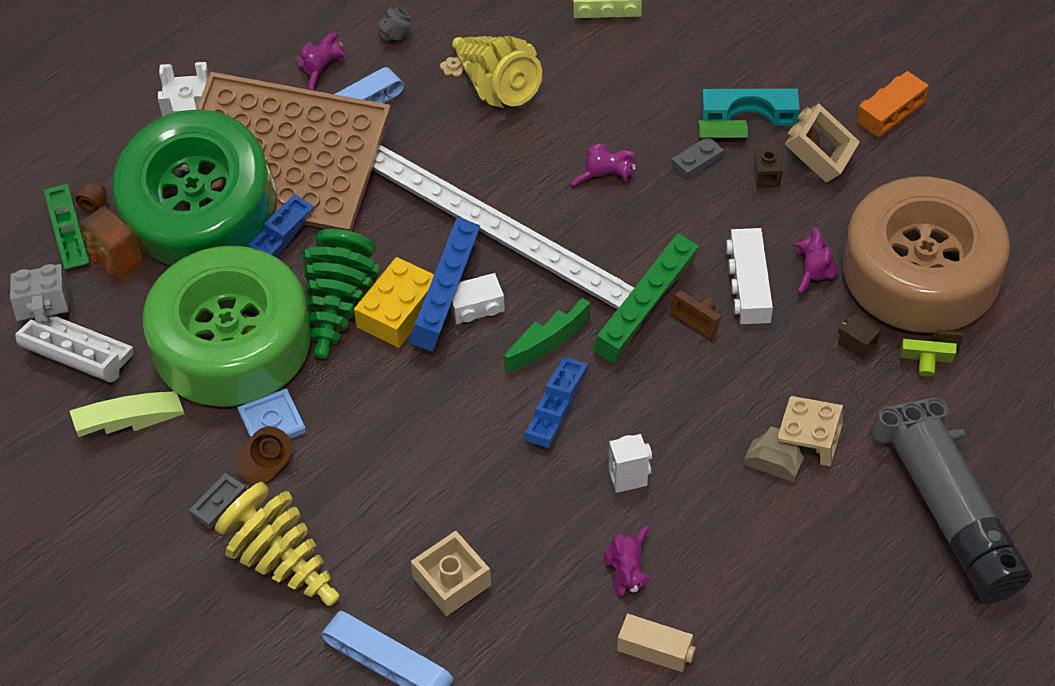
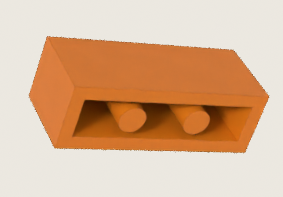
[857,71,929,138]

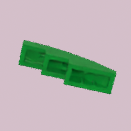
[44,184,90,271]
[504,298,590,373]

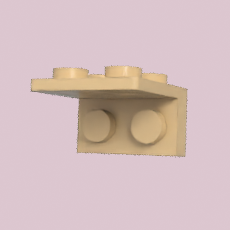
[778,396,843,467]

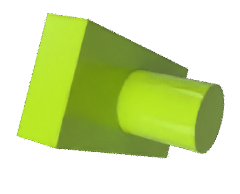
[900,339,956,377]

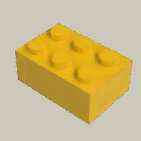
[354,257,434,348]

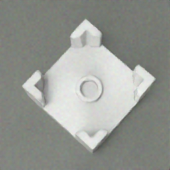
[158,62,209,117]

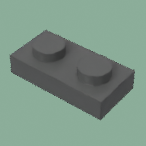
[671,138,724,179]
[189,473,246,530]

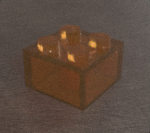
[80,206,144,281]

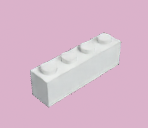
[726,228,773,324]

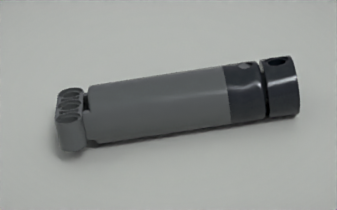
[871,398,1032,603]

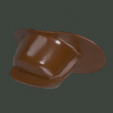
[236,426,292,484]

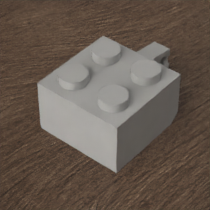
[10,264,69,322]

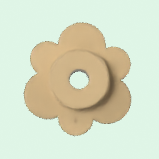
[440,57,465,77]

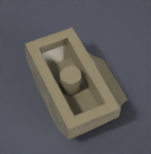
[743,426,804,482]

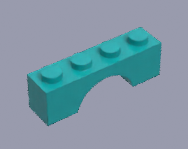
[702,89,800,126]

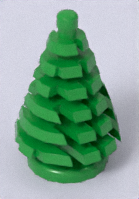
[302,229,381,359]

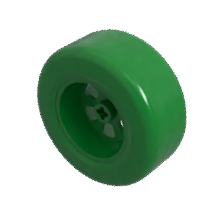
[112,109,275,266]

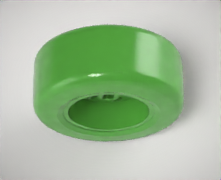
[142,246,311,407]

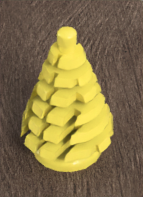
[452,36,542,108]
[215,481,340,606]

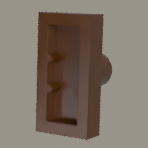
[670,290,722,339]

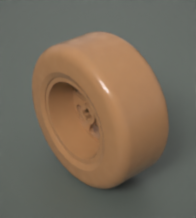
[843,176,1010,333]

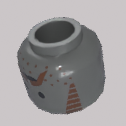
[378,6,412,41]

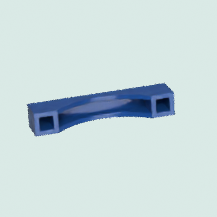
[408,216,480,352]

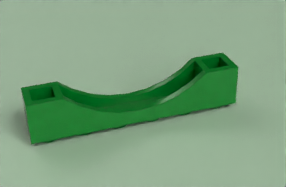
[593,233,699,365]

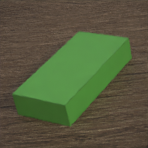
[698,120,748,138]

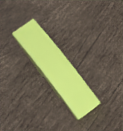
[70,391,184,437]

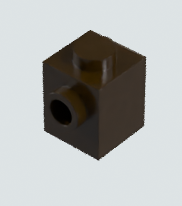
[754,149,783,188]
[838,313,881,360]

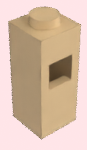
[617,614,696,672]

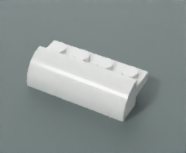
[15,315,134,382]

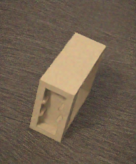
[785,103,860,182]

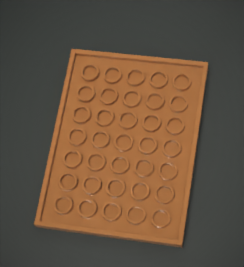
[165,72,392,231]

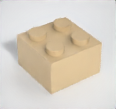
[411,531,491,616]

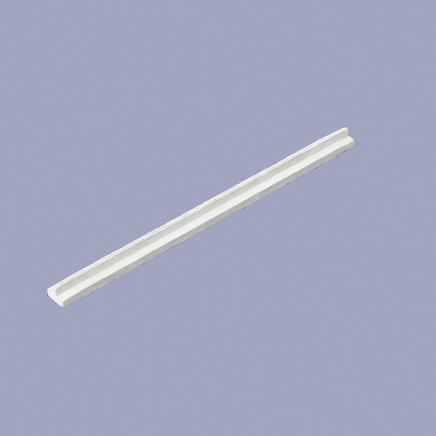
[372,145,634,309]

